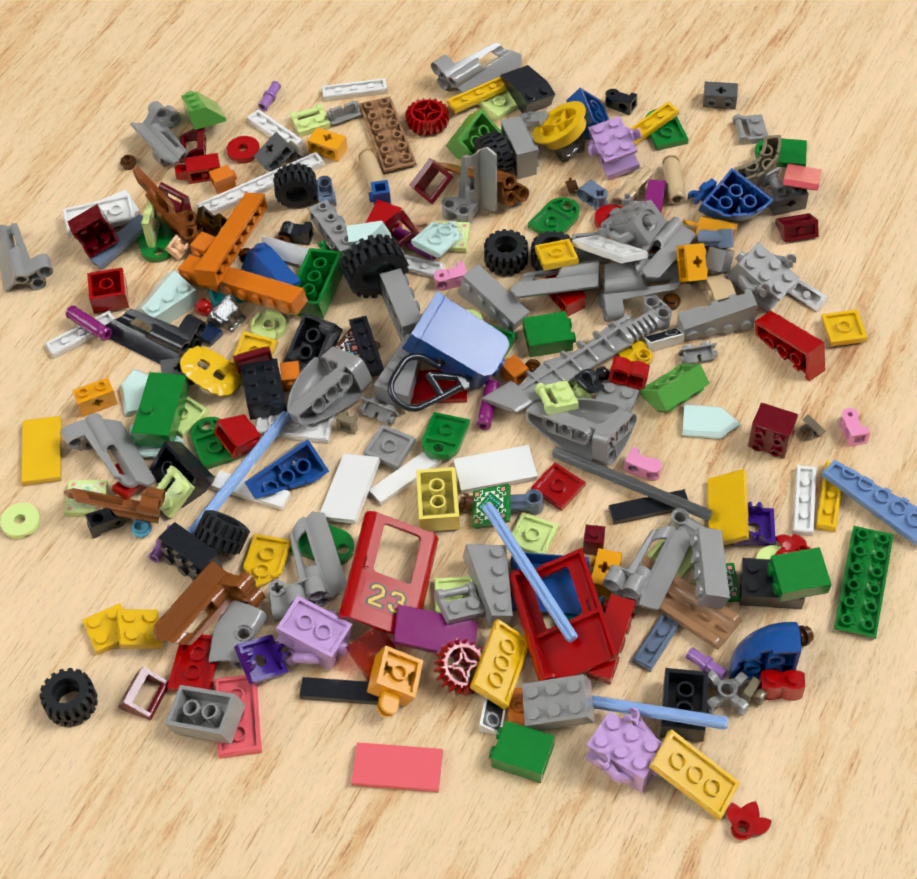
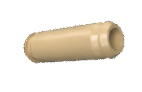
[358,148,385,190]
[662,155,686,205]

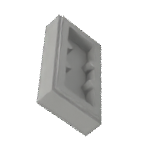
[520,111,549,127]

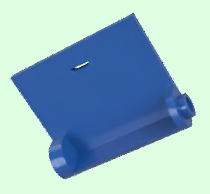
[510,552,589,616]

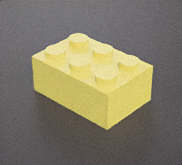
[416,467,460,531]

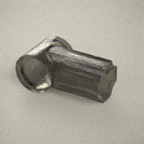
[556,133,585,163]

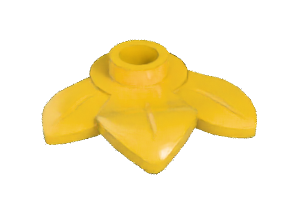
[618,340,653,365]

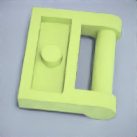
[290,104,331,137]
[534,381,579,415]
[156,466,195,518]

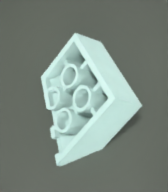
[346,221,404,273]
[135,270,199,327]

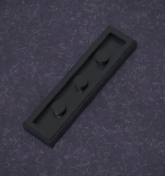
[349,315,384,377]
[608,489,689,525]
[299,677,379,705]

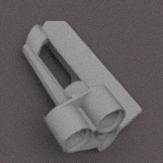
[130,101,188,164]
[442,147,497,224]
[633,217,697,279]
[0,223,53,292]
[510,259,602,298]
[598,259,683,321]
[60,413,156,488]
[284,511,347,607]
[603,526,690,611]

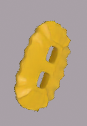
[180,346,241,396]

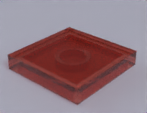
[345,627,397,682]

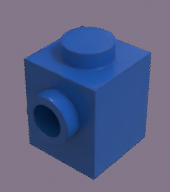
[368,180,391,205]

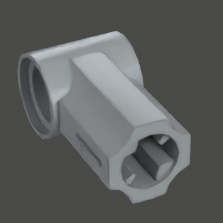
[669,508,706,537]

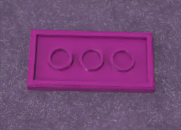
[393,604,478,660]

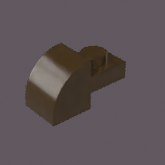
[196,206,227,237]

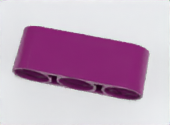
[645,179,666,213]

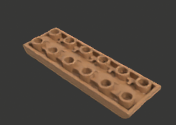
[359,96,417,173]
[642,555,742,650]

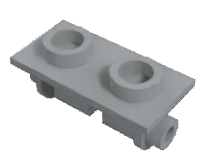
[326,100,362,126]
[677,341,718,364]
[359,397,400,425]

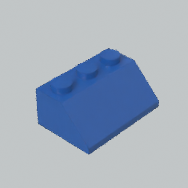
[566,87,609,140]

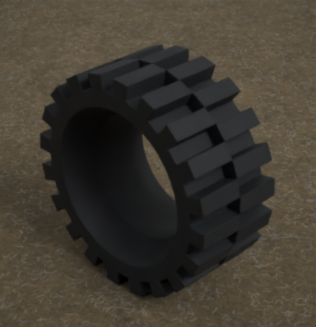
[340,234,409,298]

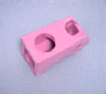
[434,261,467,291]
[840,408,870,447]
[624,447,662,481]

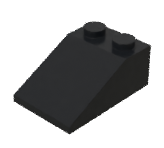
[500,65,555,113]
[283,313,343,370]

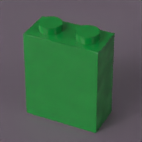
[523,311,576,357]
[767,547,832,602]
[489,720,555,783]

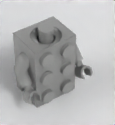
[597,193,666,248]
[727,242,799,313]

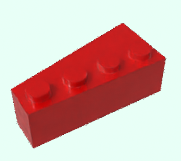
[755,311,825,382]
[586,594,636,684]

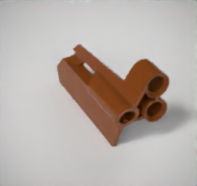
[439,162,529,206]
[133,166,203,244]
[64,486,165,524]
[154,561,265,645]

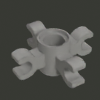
[707,670,749,716]

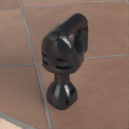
[574,366,610,394]

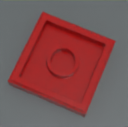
[531,462,586,511]

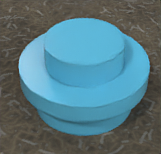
[131,520,152,538]

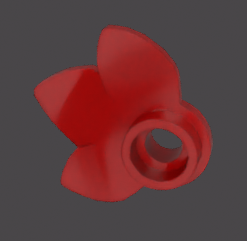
[775,534,811,555]
[727,801,772,841]

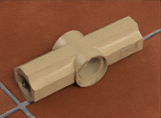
[613,165,653,207]

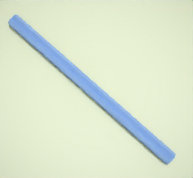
[187,411,291,537]
[482,502,578,643]
[592,695,728,730]

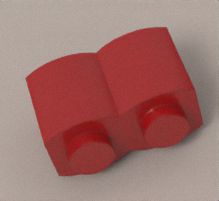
[608,356,650,390]
[759,669,806,701]

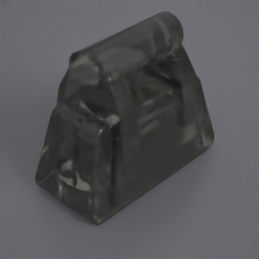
[206,293,246,333]

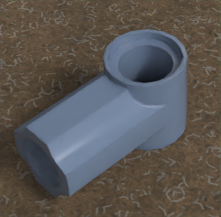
[698,229,734,248]
[511,489,544,515]

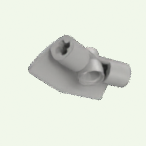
[209,600,268,670]

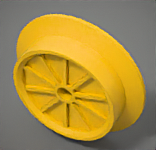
[532,101,586,150]

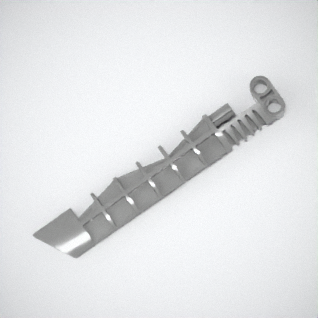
[482,294,672,413]

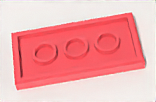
[783,164,822,191]
[214,675,262,759]
[351,742,443,793]

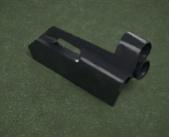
[105,308,206,365]

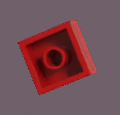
[87,267,130,314]

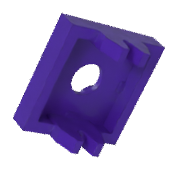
[734,502,776,546]
[234,634,288,685]

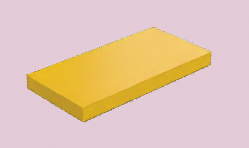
[21,416,62,486]
[708,469,749,546]
[470,619,528,710]
[648,730,740,820]

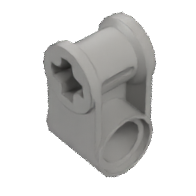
[268,580,290,622]

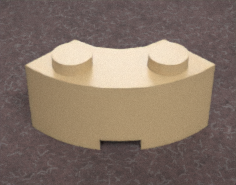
[698,273,736,303]

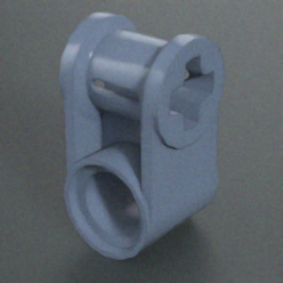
[317,176,337,206]
[576,180,608,210]

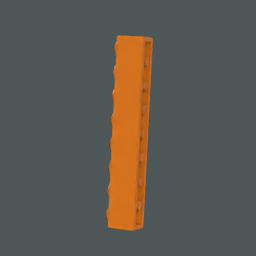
[194,192,268,287]
[178,255,308,316]

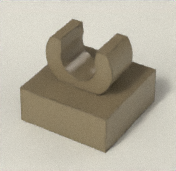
[289,140,309,161]
[336,410,358,435]
[800,414,826,440]
[742,677,767,705]

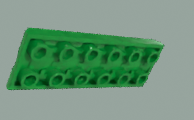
[834,526,894,639]

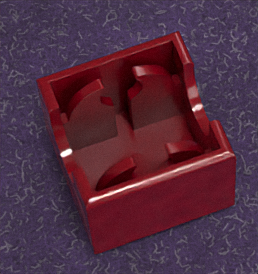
[67,204,120,258]
[748,402,798,458]

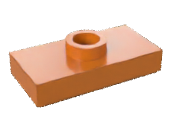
[508,688,526,727]

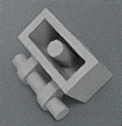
[705,246,735,274]

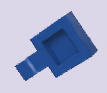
[687,178,717,205]

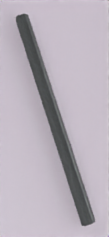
[552,447,712,521]

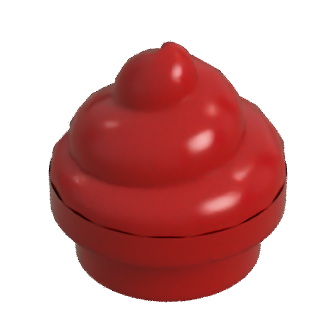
[194,298,212,317]

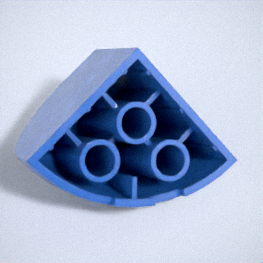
[698,168,774,222]
[729,622,801,680]

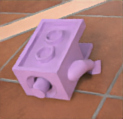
[588,116,642,180]
[276,595,352,671]
[585,708,662,793]

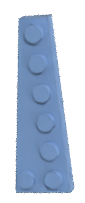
[821,460,917,546]

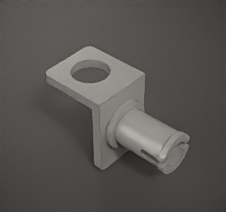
[760,167,784,189]

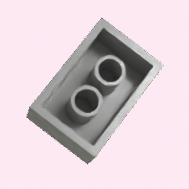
[501,116,539,179]
[522,674,595,731]
[165,685,245,744]

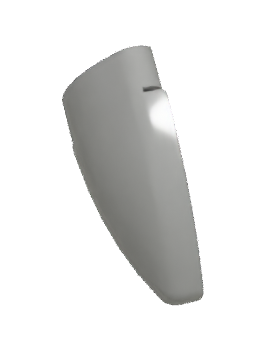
[287,346,373,425]
[526,398,637,466]

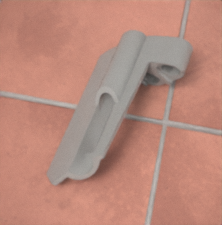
[431,43,522,93]

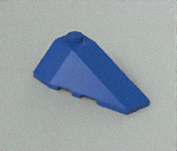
[241,242,301,286]
[244,439,329,499]

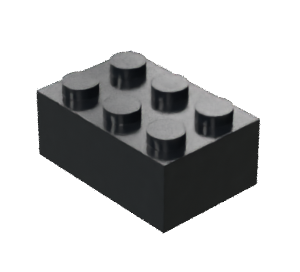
[240,358,287,420]
[158,522,223,581]
[739,558,805,609]
[660,668,708,742]

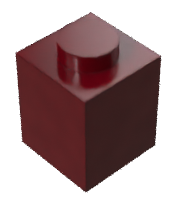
[583,524,606,555]

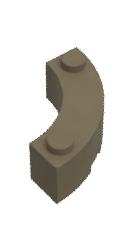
[734,135,781,187]

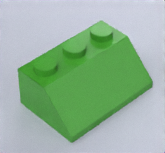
[181,91,226,130]
[445,108,501,160]
[639,364,710,413]

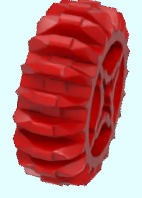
[405,98,450,136]
[433,638,482,696]

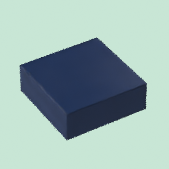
[200,323,223,346]

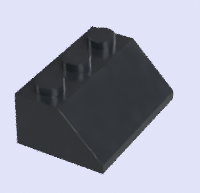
[149,441,214,508]

